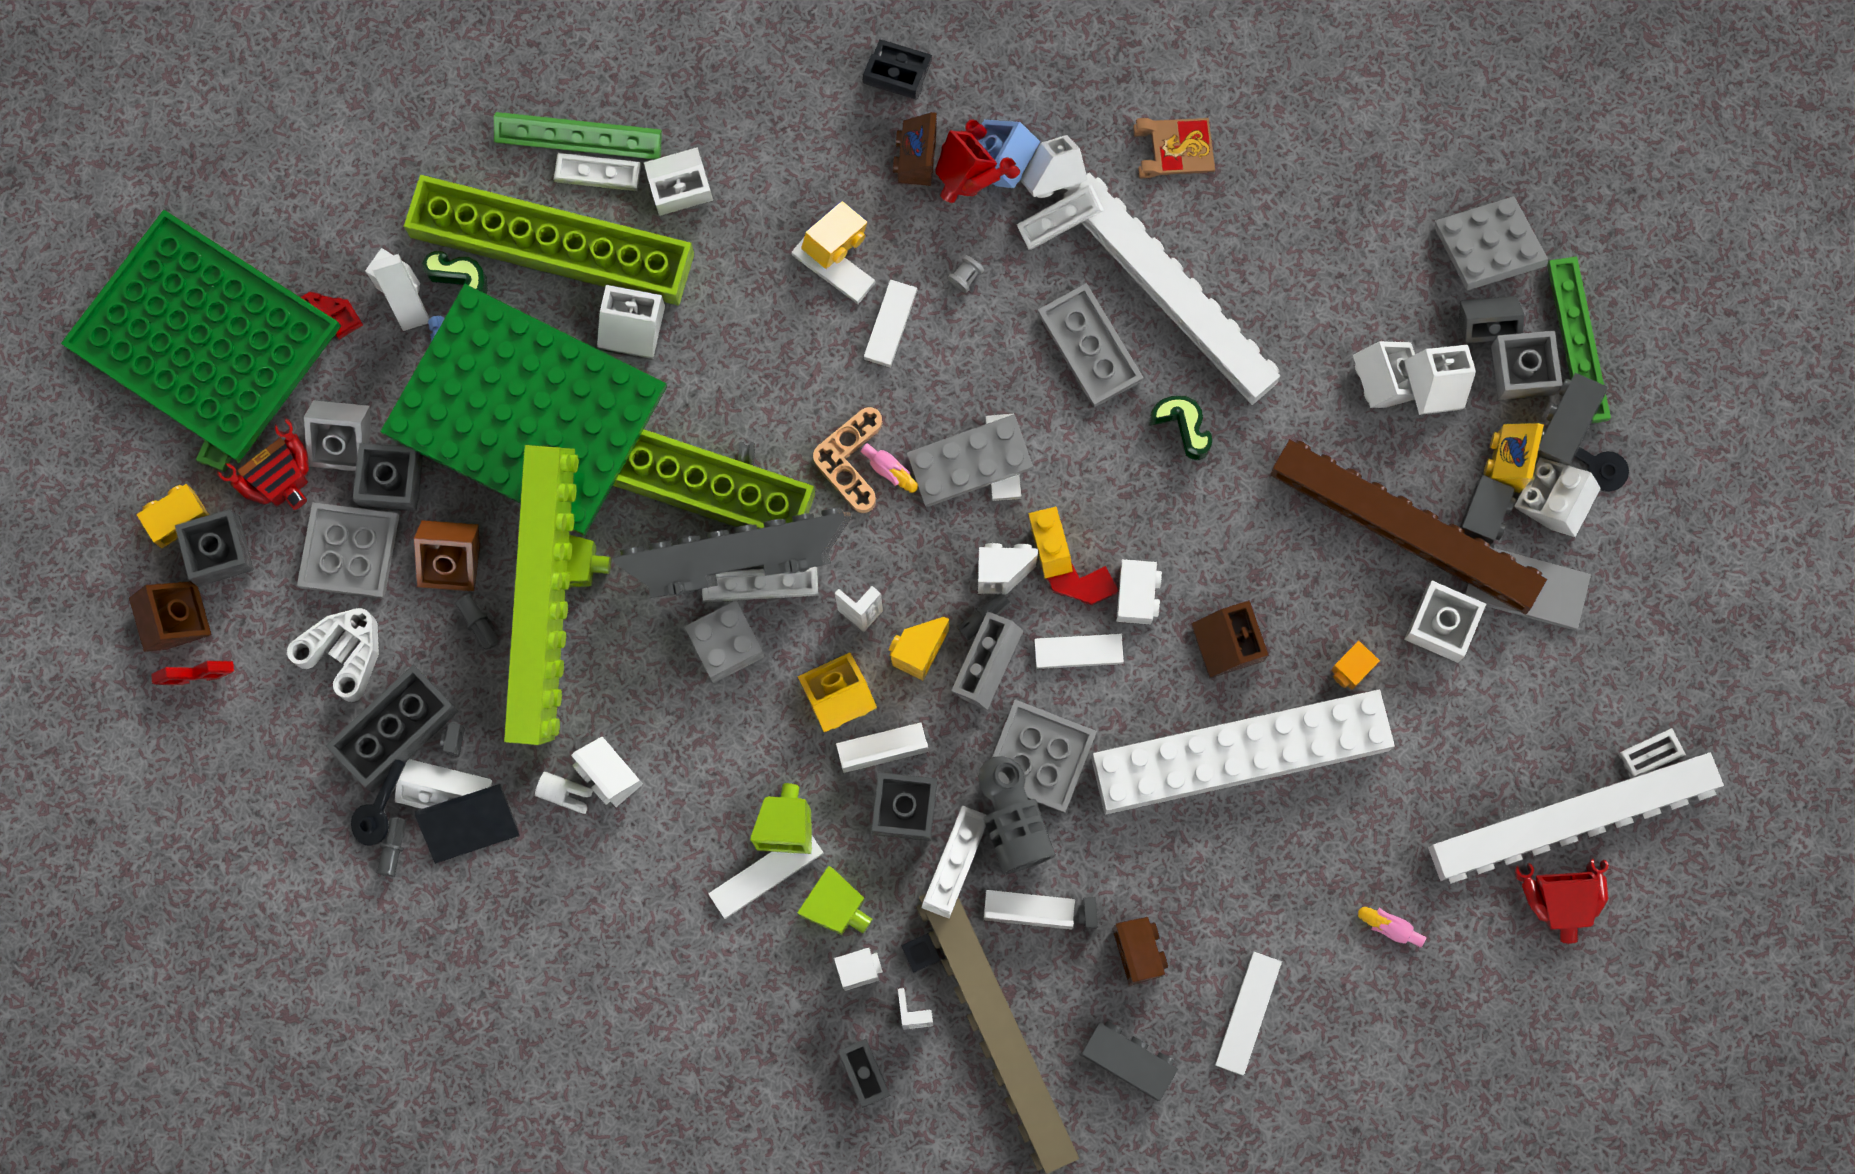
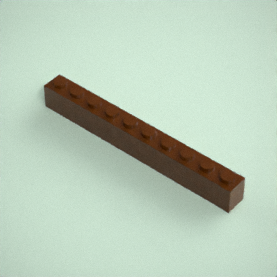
[1270,439,1547,615]

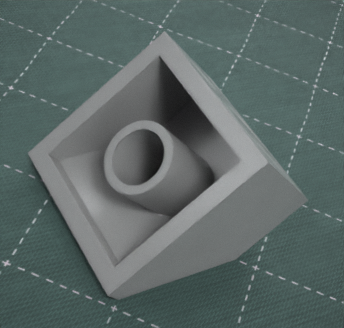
[304,400,371,471]

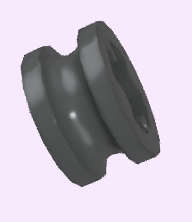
[738,442,755,466]

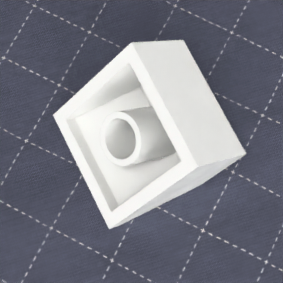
[1353,341,1415,408]

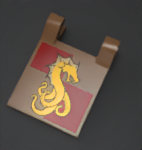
[1133,118,1215,179]

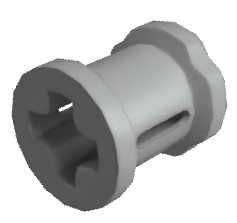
[948,255,984,293]

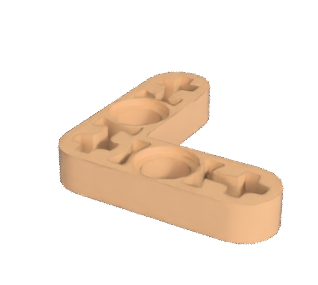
[813,407,882,513]

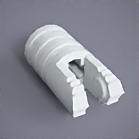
[535,772,593,814]

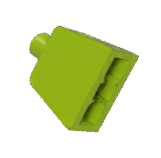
[567,534,611,588]
[750,783,812,854]
[797,866,873,935]

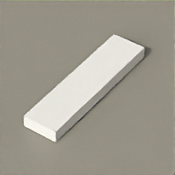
[371,254,429,331]
[702,567,818,602]
[921,806,987,918]
[708,836,824,919]
[1215,951,1282,1076]

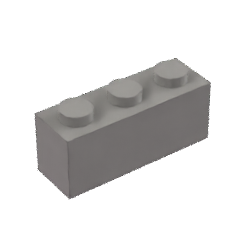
[951,611,1023,710]

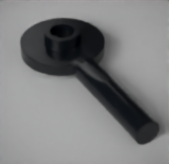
[1575,447,1629,492]
[351,759,406,846]

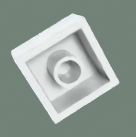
[1404,581,1486,663]

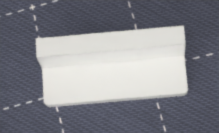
[835,586,883,632]
[836,723,928,773]
[395,759,492,809]
[983,890,1075,930]
[898,988,933,1030]

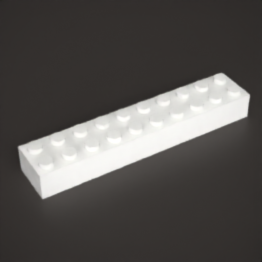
[1091,689,1395,815]

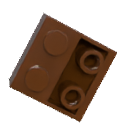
[1191,600,1269,679]

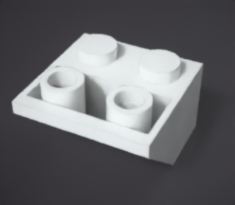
[1021,135,1088,198]
[644,147,713,216]
[597,285,665,359]
[1404,345,1476,415]
[1515,457,1601,537]
[978,543,1038,594]
[571,737,643,807]

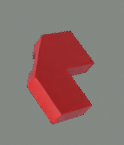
[300,292,363,340]
[1041,562,1119,606]
[151,661,234,685]

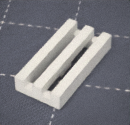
[1618,728,1686,779]

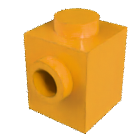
[1331,640,1380,690]

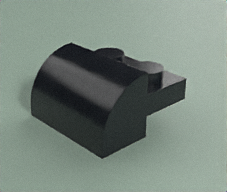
[862,39,932,100]

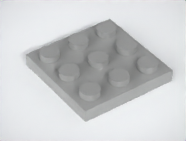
[1434,196,1548,291]
[297,502,399,599]
[992,700,1097,814]

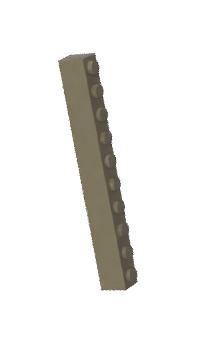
[916,893,1079,1174]

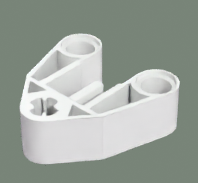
[287,608,379,702]

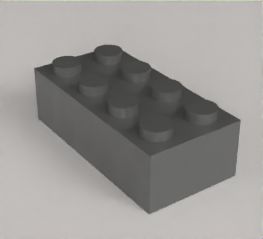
[326,664,459,792]

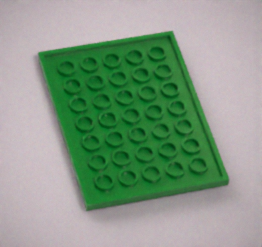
[61,210,341,463]
[380,284,667,536]

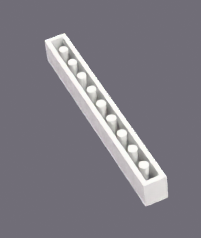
[1064,172,1280,405]
[1428,752,1724,884]

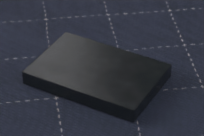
[415,784,520,864]

